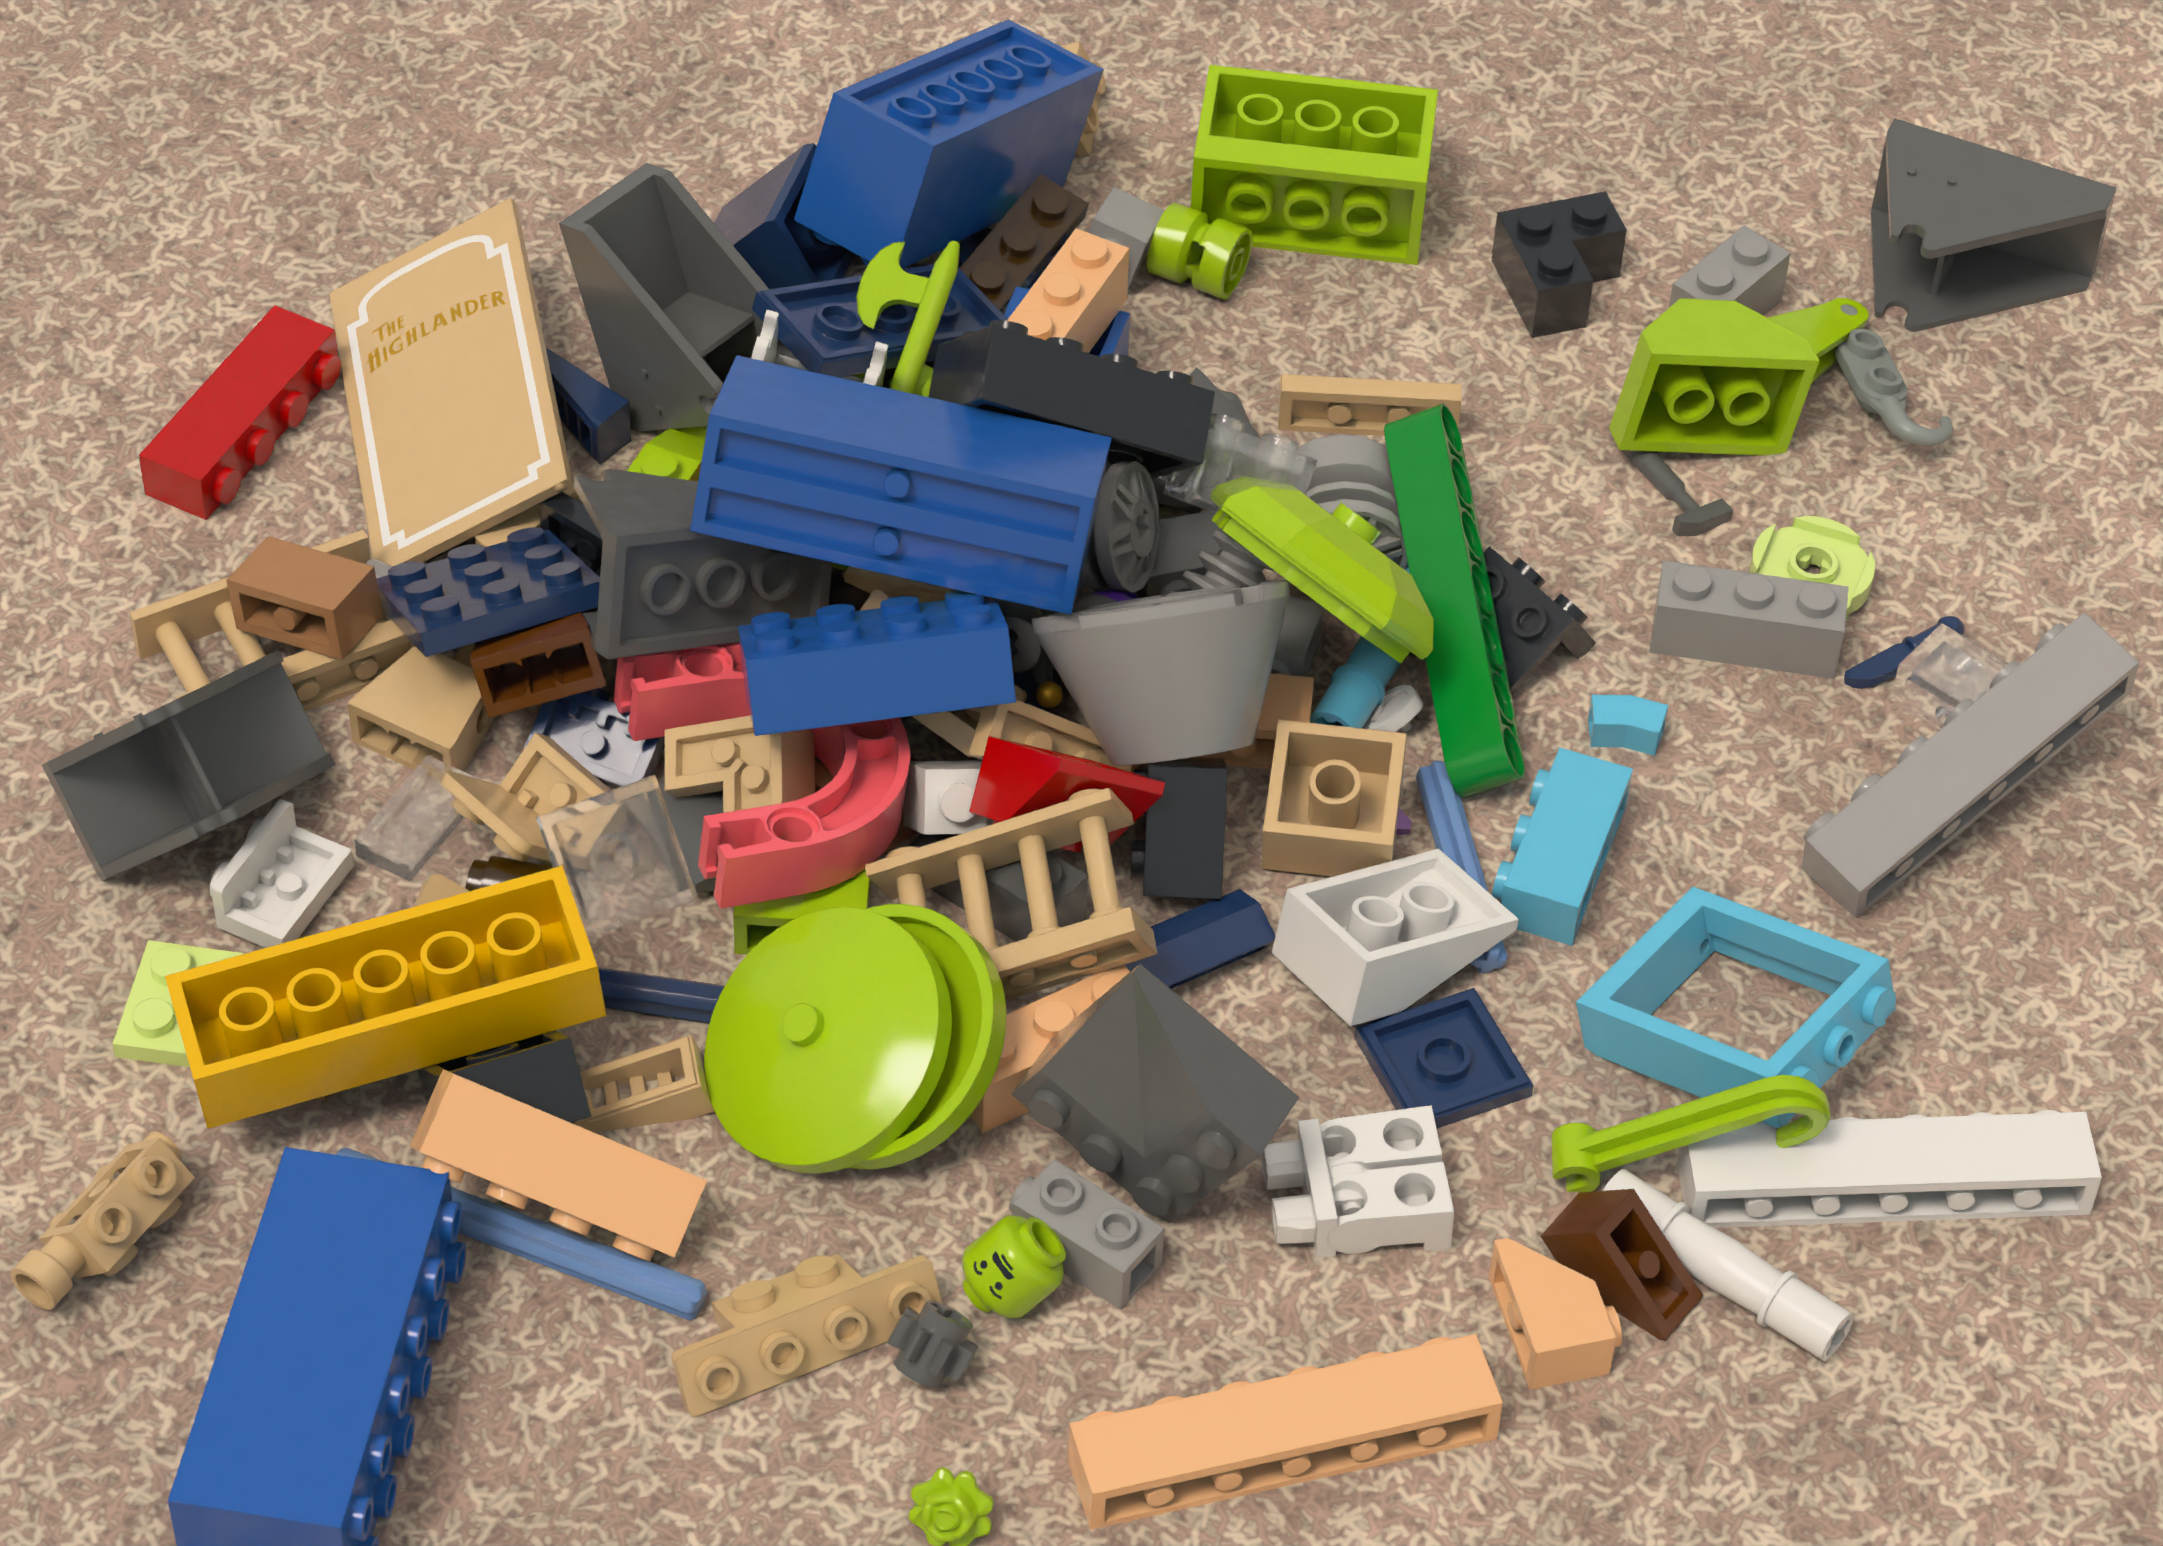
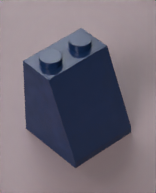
[714,143,855,289]

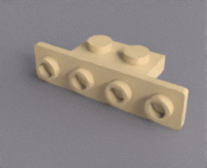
[671,1254,942,1417]

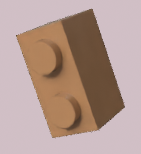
[226,536,383,660]

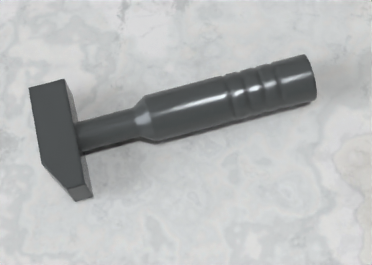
[1616,445,1733,536]

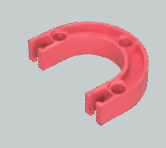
[613,642,910,909]

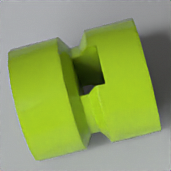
[1147,202,1253,300]

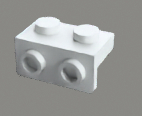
[210,799,354,948]

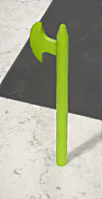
[832,241,960,570]

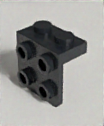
[1484,546,1596,696]

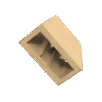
[348,643,495,782]

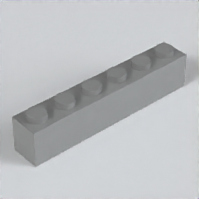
[1801,612,2140,918]

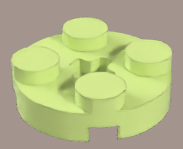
[1749,516,1875,620]

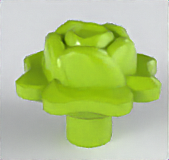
[908,1467,994,1546]

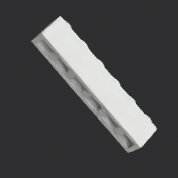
[1677,1110,2102,1228]

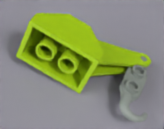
[1609,298,1953,456]

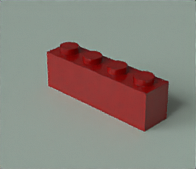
[139,305,341,520]

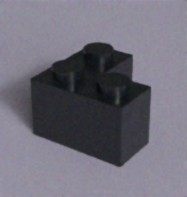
[1491,191,1627,338]
[1130,757,1228,899]

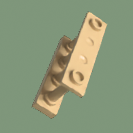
[129,530,416,711]
[865,788,1158,1001]

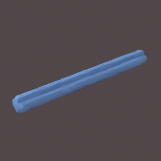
[336,1148,707,1320]

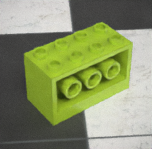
[1190,64,1438,265]

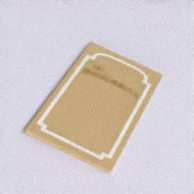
[329,198,573,566]

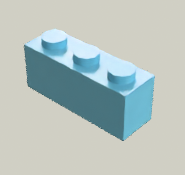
[1492,747,1633,946]

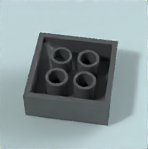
[1011,964,1299,1223]

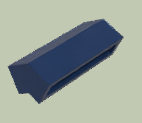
[1125,889,1276,989]

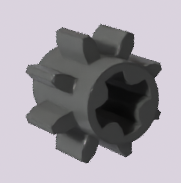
[887,1300,979,1388]

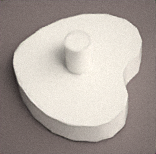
[1364,685,1423,732]

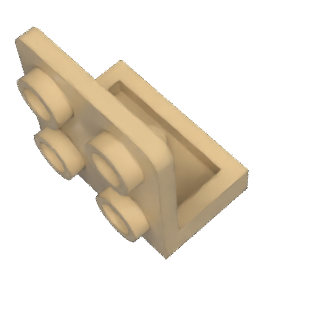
[440,733,633,871]

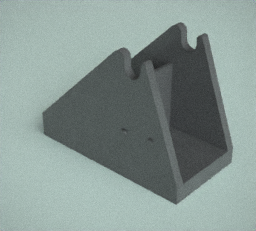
[1870,118,2117,332]
[559,163,798,431]
[574,469,833,659]
[42,650,336,880]

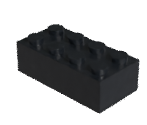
[928,320,1215,479]

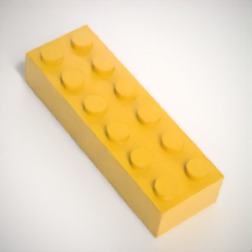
[165,866,606,1129]

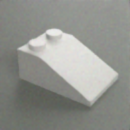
[1272,848,1519,1026]

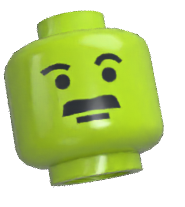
[962,1215,1066,1318]

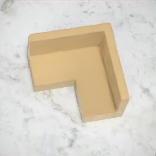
[665,716,815,813]

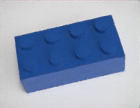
[738,590,1016,736]

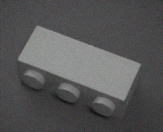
[1649,560,1849,679]

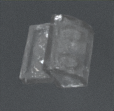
[1158,413,1317,513]

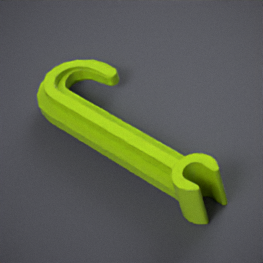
[1551,1075,1830,1192]

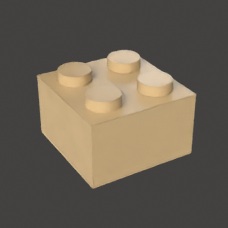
[1262,719,1407,877]

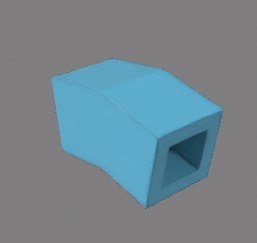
[1588,694,1669,756]

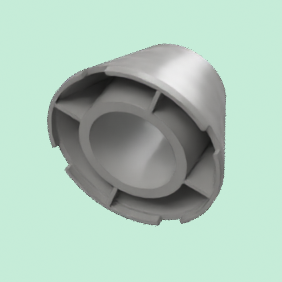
[1032,580,1290,765]

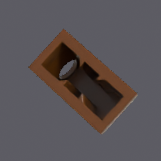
[470,612,606,718]

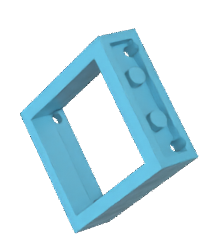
[1576,887,1896,1129]

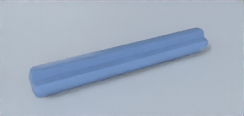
[1416,760,1507,973]

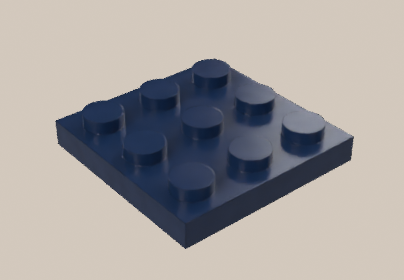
[377,527,600,657]

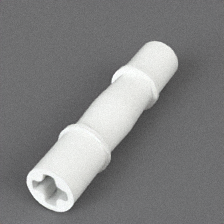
[1603,1169,1854,1361]

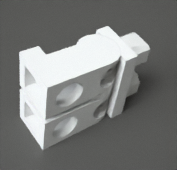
[1262,1105,1454,1257]

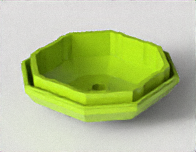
[1209,476,1434,664]

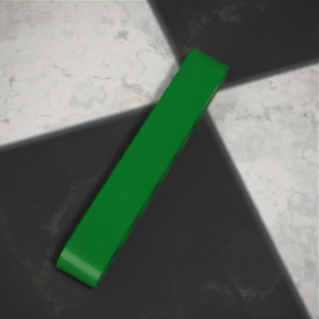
[1384,403,1525,799]

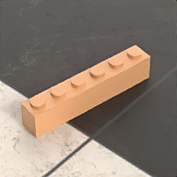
[1067,1334,1503,1530]

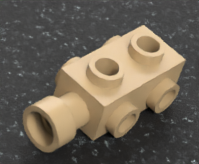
[10,1131,195,1310]

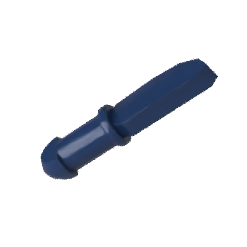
[1844,616,1965,689]

